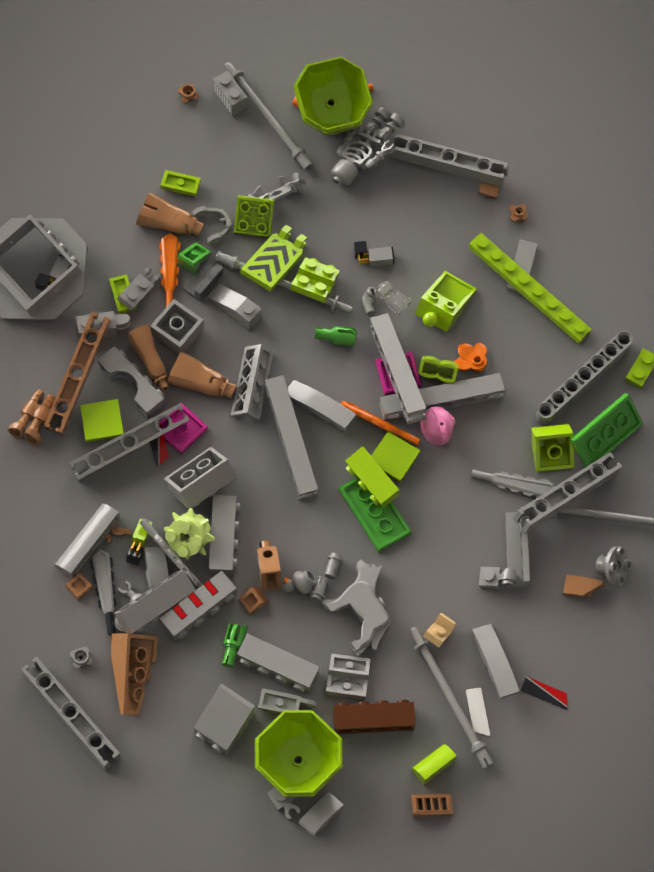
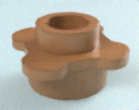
[178,84,199,103]
[509,204,528,222]

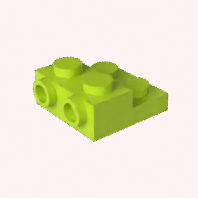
[290,257,340,303]

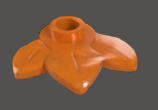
[453,342,487,372]

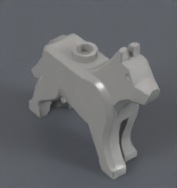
[321,559,390,657]

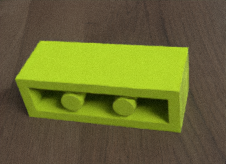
[345,446,401,508]

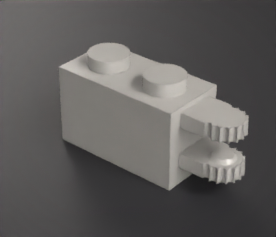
[76,311,131,342]

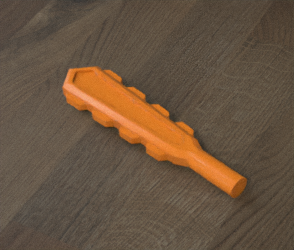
[159,233,181,307]
[341,401,421,446]

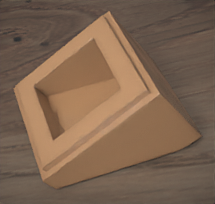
[239,586,269,614]

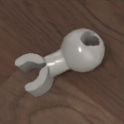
[118,581,142,602]

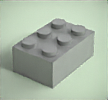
[164,447,237,509]

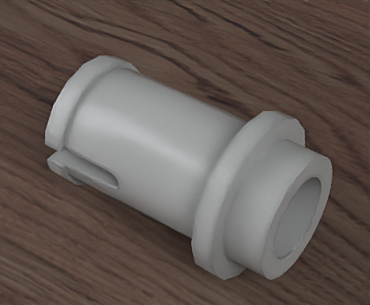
[324,553,343,579]
[309,576,329,603]

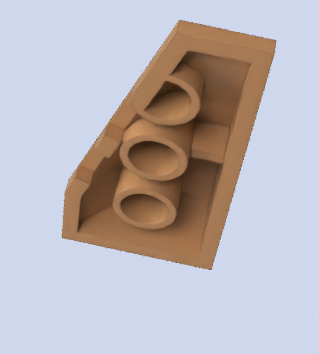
[111,633,158,715]

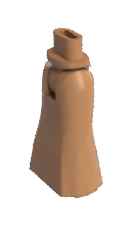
[136,192,204,236]
[127,324,169,392]
[167,351,237,398]

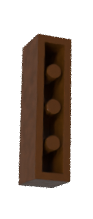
[333,699,416,734]

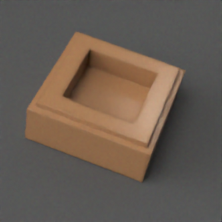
[65,572,93,601]

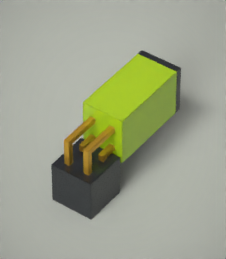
[126,518,153,565]

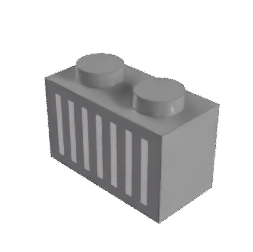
[212,71,247,116]

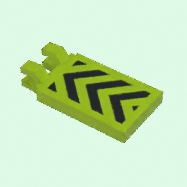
[240,225,307,292]

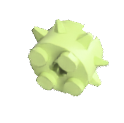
[164,508,215,560]

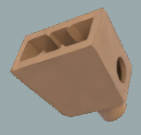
[257,540,281,591]

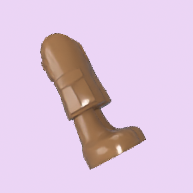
[7,389,56,446]

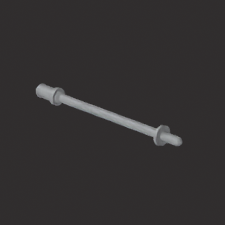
[225,62,314,171]
[215,251,353,313]
[537,507,654,526]
[410,627,494,769]

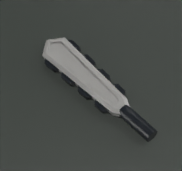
[90,548,117,635]

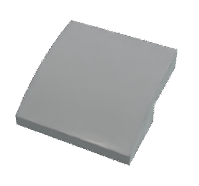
[326,653,371,701]

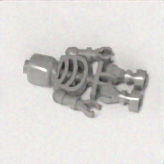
[331,107,406,186]

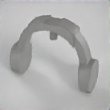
[192,206,231,245]

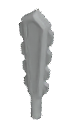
[471,470,555,498]
[140,518,202,589]

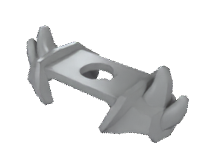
[248,172,306,201]

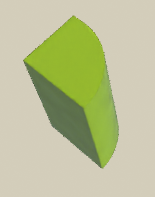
[411,744,457,786]

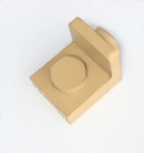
[423,613,456,648]

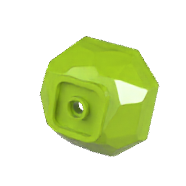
[293,57,373,135]
[255,710,343,797]

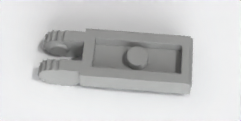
[117,266,161,311]
[258,689,317,714]

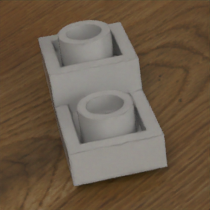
[143,547,169,588]
[299,792,344,836]

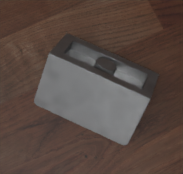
[184,262,224,302]

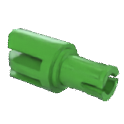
[314,326,357,347]
[221,623,248,668]

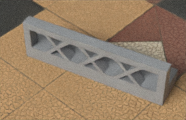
[231,344,273,421]
[505,507,530,589]

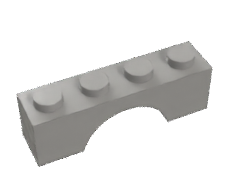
[97,346,165,420]

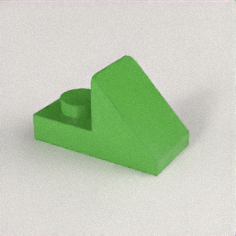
[177,242,211,275]

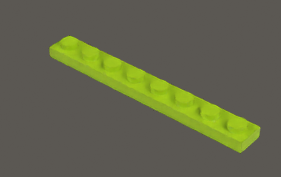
[468,233,592,344]

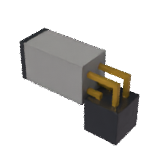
[354,241,395,267]
[35,255,71,291]

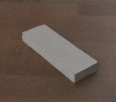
[506,239,537,294]

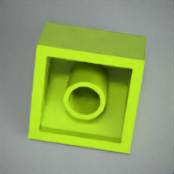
[531,424,574,472]

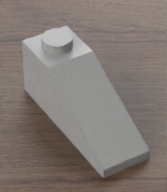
[207,284,262,331]

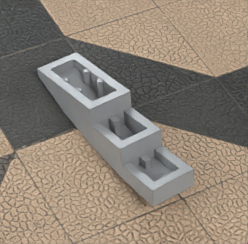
[287,380,356,431]
[472,624,520,699]

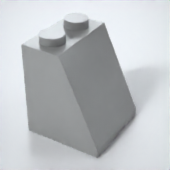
[194,683,255,755]

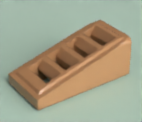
[410,794,453,818]

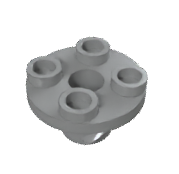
[595,546,632,586]

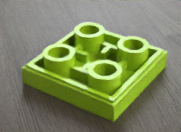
[233,195,274,237]
[80,399,124,443]
[371,431,421,483]

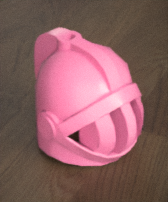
[420,407,455,446]

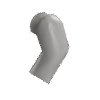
[361,287,377,316]

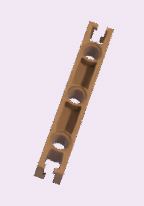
[44,311,111,436]

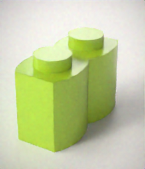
[418,356,459,383]

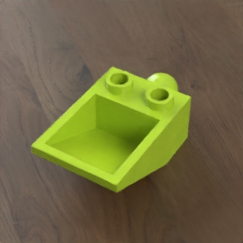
[415,271,477,332]

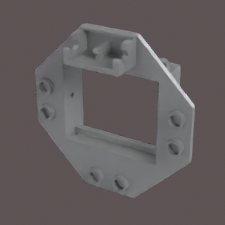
[0,215,88,320]

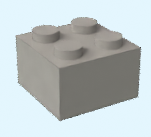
[150,299,204,355]

